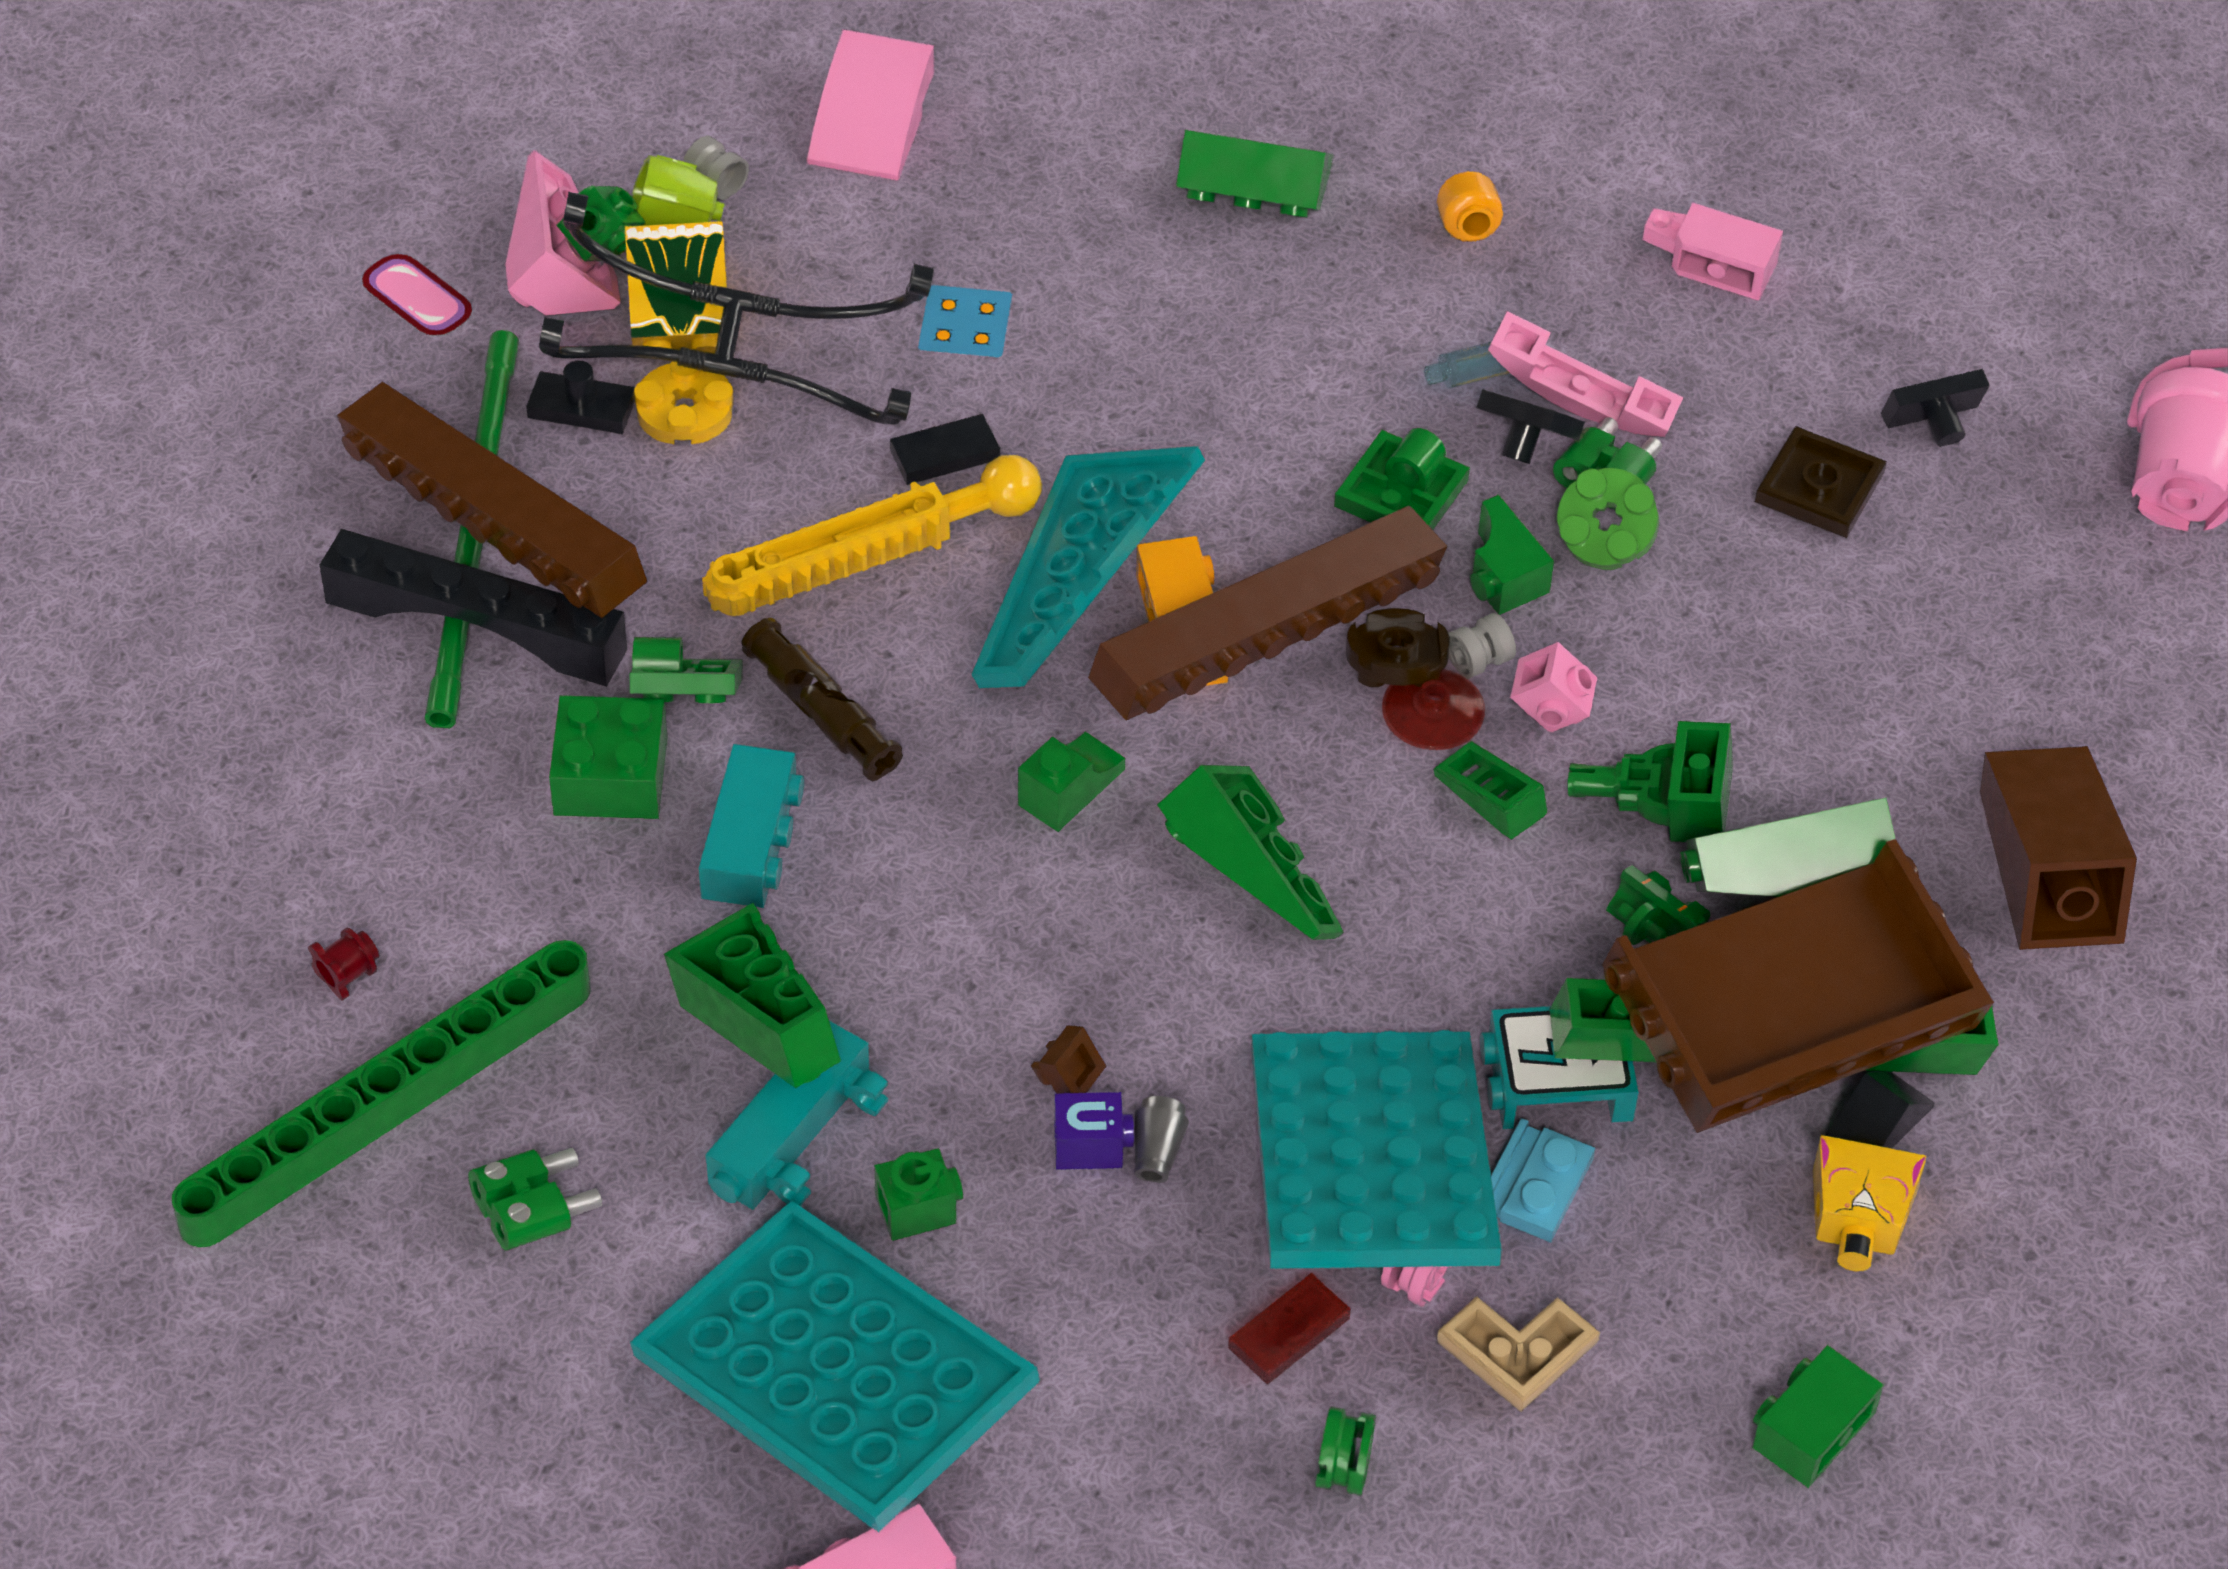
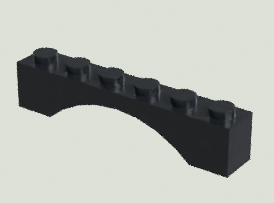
[319,529,627,687]

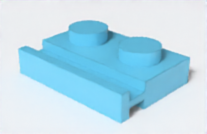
[1491,1118,1595,1242]

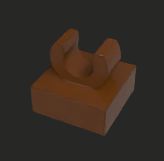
[1031,1025,1106,1094]

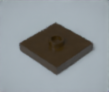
[1755,426,1887,538]

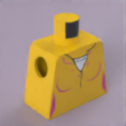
[1813,1135,1926,1271]

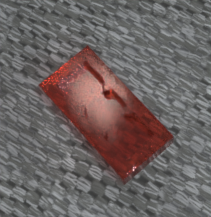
[1228,1273,1351,1385]

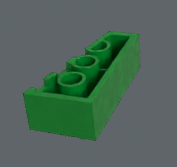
[664,903,841,1088]

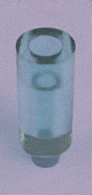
[1424,342,1510,389]

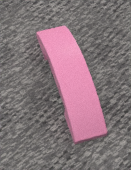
[1488,311,1683,437]

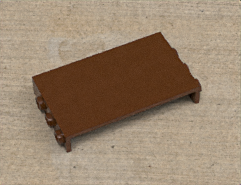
[1602,839,1994,1133]

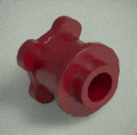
[308,927,379,1001]

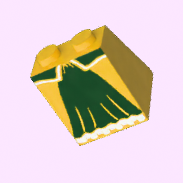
[625,221,727,353]

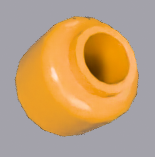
[1437,171,1503,242]

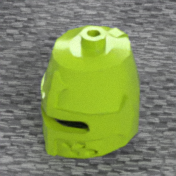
[631,155,725,226]

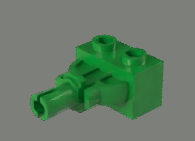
[1568,721,1733,842]

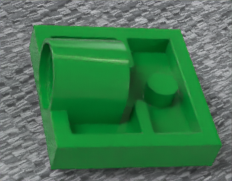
[1334,428,1470,530]
[629,637,743,703]

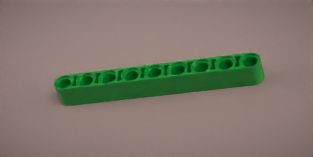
[172,940,591,1248]

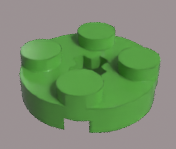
[1557,468,1659,570]

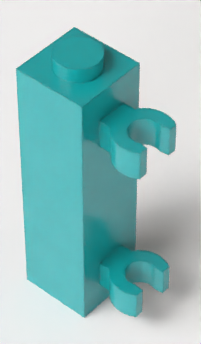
[706,1021,888,1210]

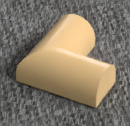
[1437,1297,1600,1412]

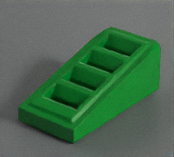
[1433,741,1547,840]

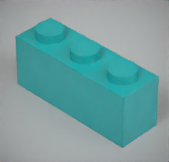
[699,744,804,908]

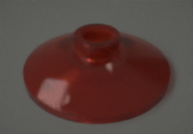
[1382,669,1485,750]

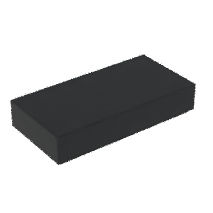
[890,414,1000,485]

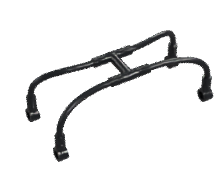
[539,192,934,425]

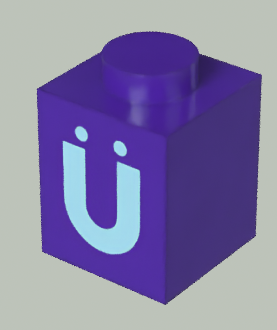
[1054,1092,1134,1170]

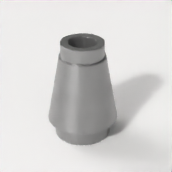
[1134,1096,1189,1183]

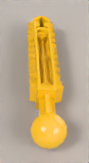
[702,455,1043,616]

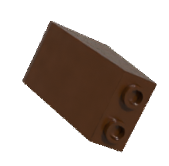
[1980,746,2137,950]

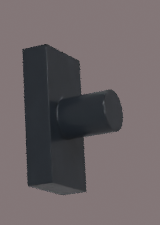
[526,360,635,434]
[1881,369,1990,447]
[1476,389,1585,464]

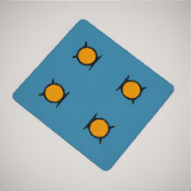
[918,285,1012,357]

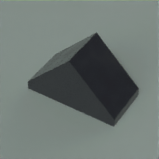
[1825,1072,1935,1149]

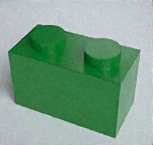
[1752,1345,1884,1488]

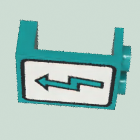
[1480,1006,1639,1129]

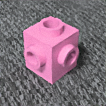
[1510,642,1597,732]

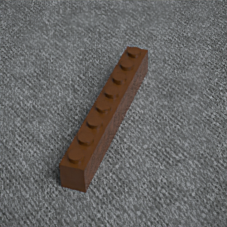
[337,381,648,618]
[1088,505,1447,721]

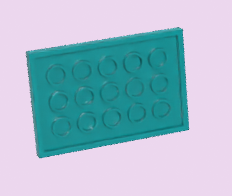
[1251,1030,1502,1269]
[630,1200,1040,1533]

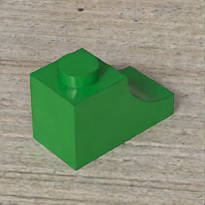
[1470,495,1554,615]
[1018,731,1126,832]

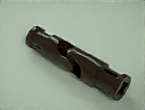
[741,617,903,782]

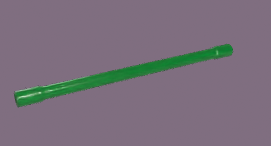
[425,330,519,728]

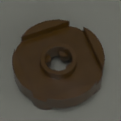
[1346,608,1450,688]

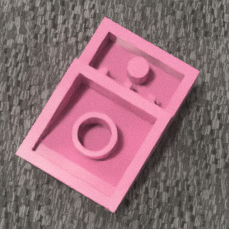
[807,29,934,180]

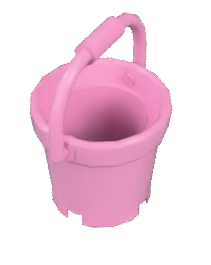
[2127,348,2228,531]

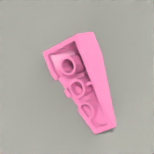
[505,150,621,316]

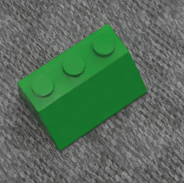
[1176,130,1334,218]

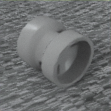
[683,135,749,200]
[1448,613,1516,679]

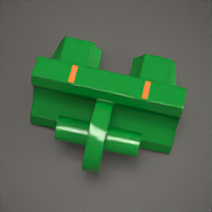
[1606,865,1711,945]

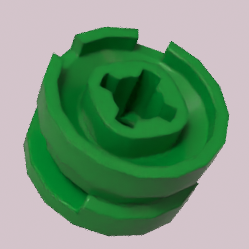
[1316,1406,1376,1496]

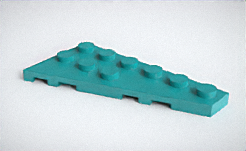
[971,446,1205,688]

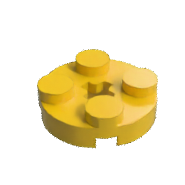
[634,361,734,444]

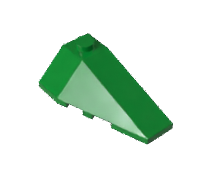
[1157,765,1344,940]

